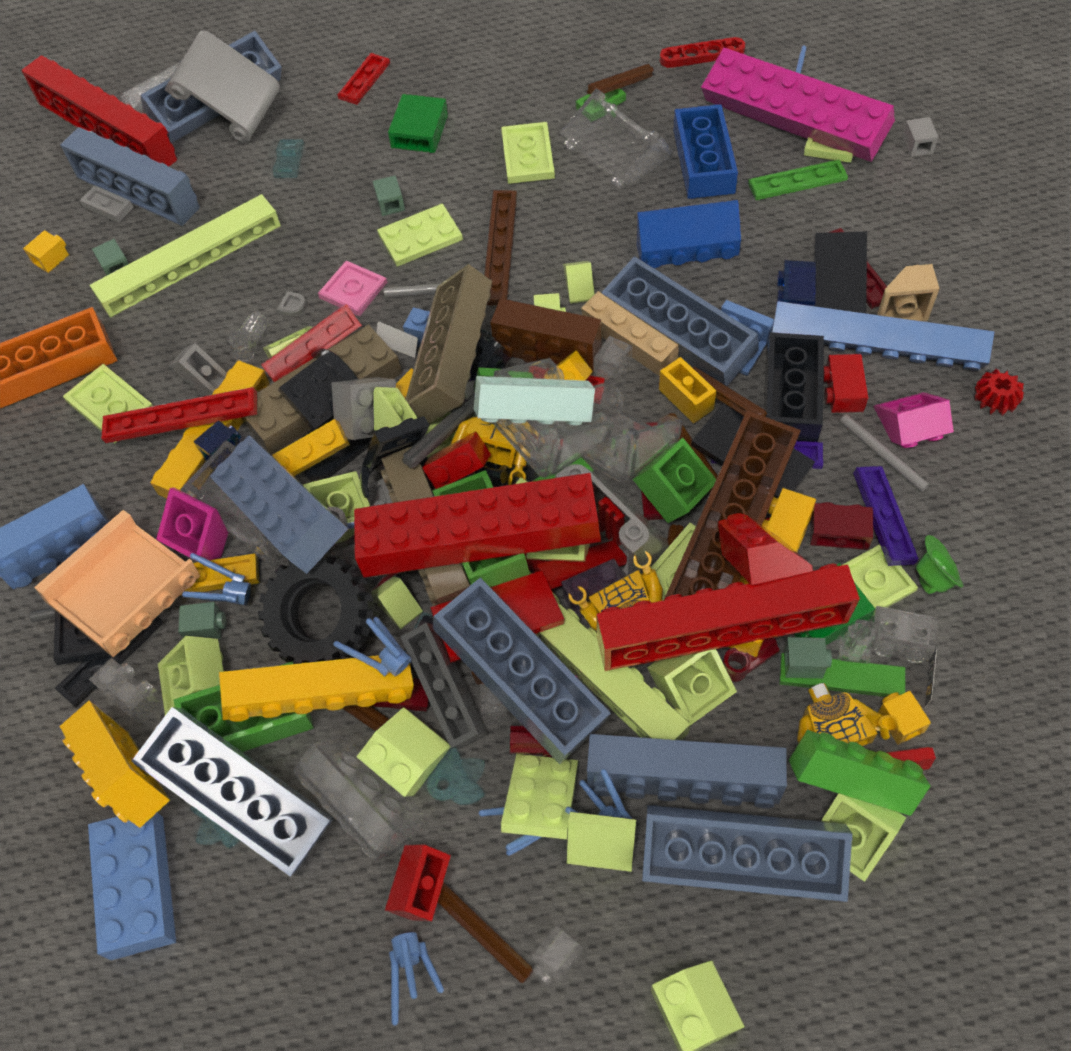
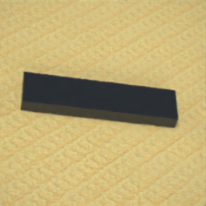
[55,616,164,708]

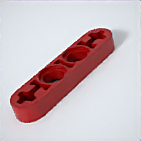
[660,37,745,68]

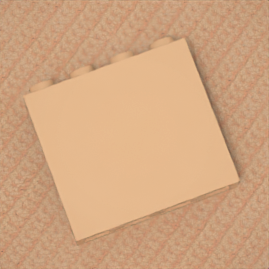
[34,510,200,657]

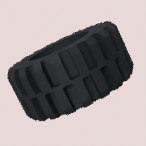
[258,554,380,664]

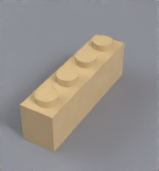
[581,291,679,376]

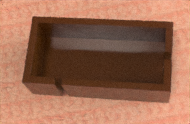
[490,298,602,374]

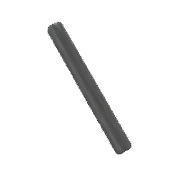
[402,393,475,468]

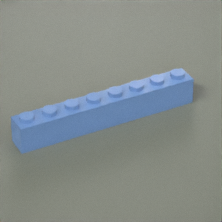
[772,301,995,371]

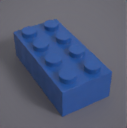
[673,104,738,199]

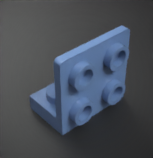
[721,300,774,375]

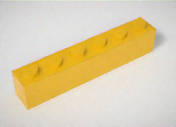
[150,360,270,498]
[729,488,816,657]
[219,652,413,722]

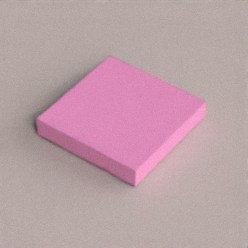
[318,261,387,316]

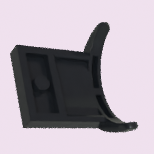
[278,348,358,431]
[360,416,429,498]

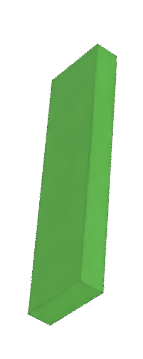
[748,159,848,200]
[779,653,905,697]

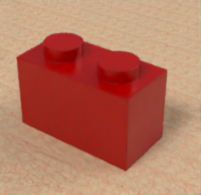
[823,354,868,413]
[422,431,491,489]
[385,844,451,921]

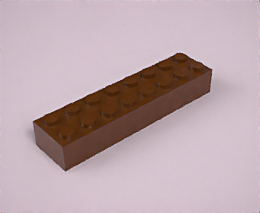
[664,410,801,599]

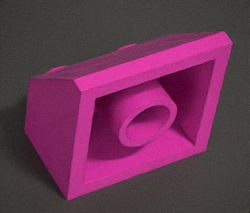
[873,392,954,448]
[156,487,228,562]

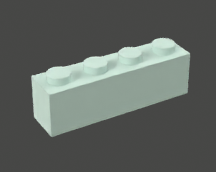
[474,376,595,425]

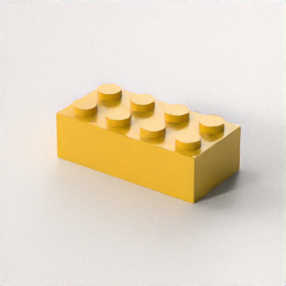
[60,700,170,828]

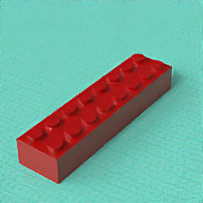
[21,55,177,167]
[354,473,601,578]
[596,564,860,671]

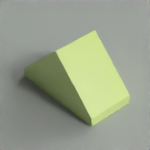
[563,261,595,303]
[373,387,417,430]
[372,576,423,630]

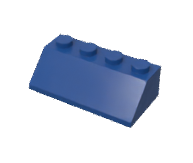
[636,200,741,268]

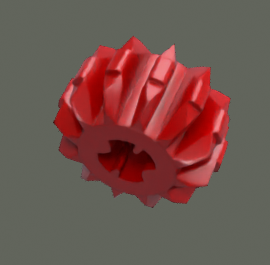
[975,368,1024,416]

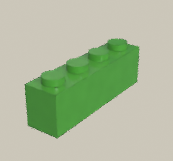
[789,730,931,816]

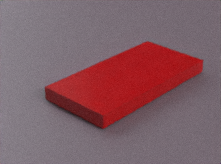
[430,570,564,663]

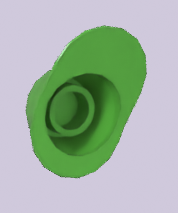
[916,535,964,594]

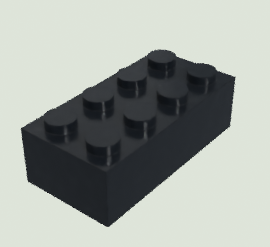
[764,332,824,442]

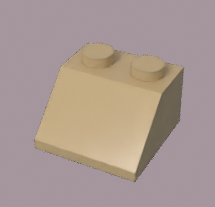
[877,264,940,321]

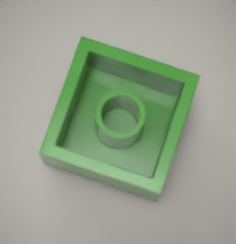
[633,438,716,523]

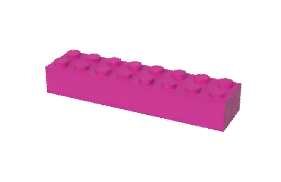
[701,48,895,162]

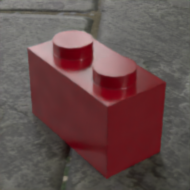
[810,502,873,550]

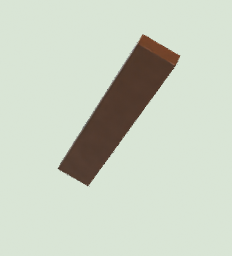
[484,190,517,306]

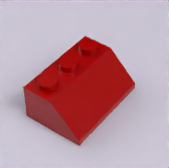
[718,513,813,585]

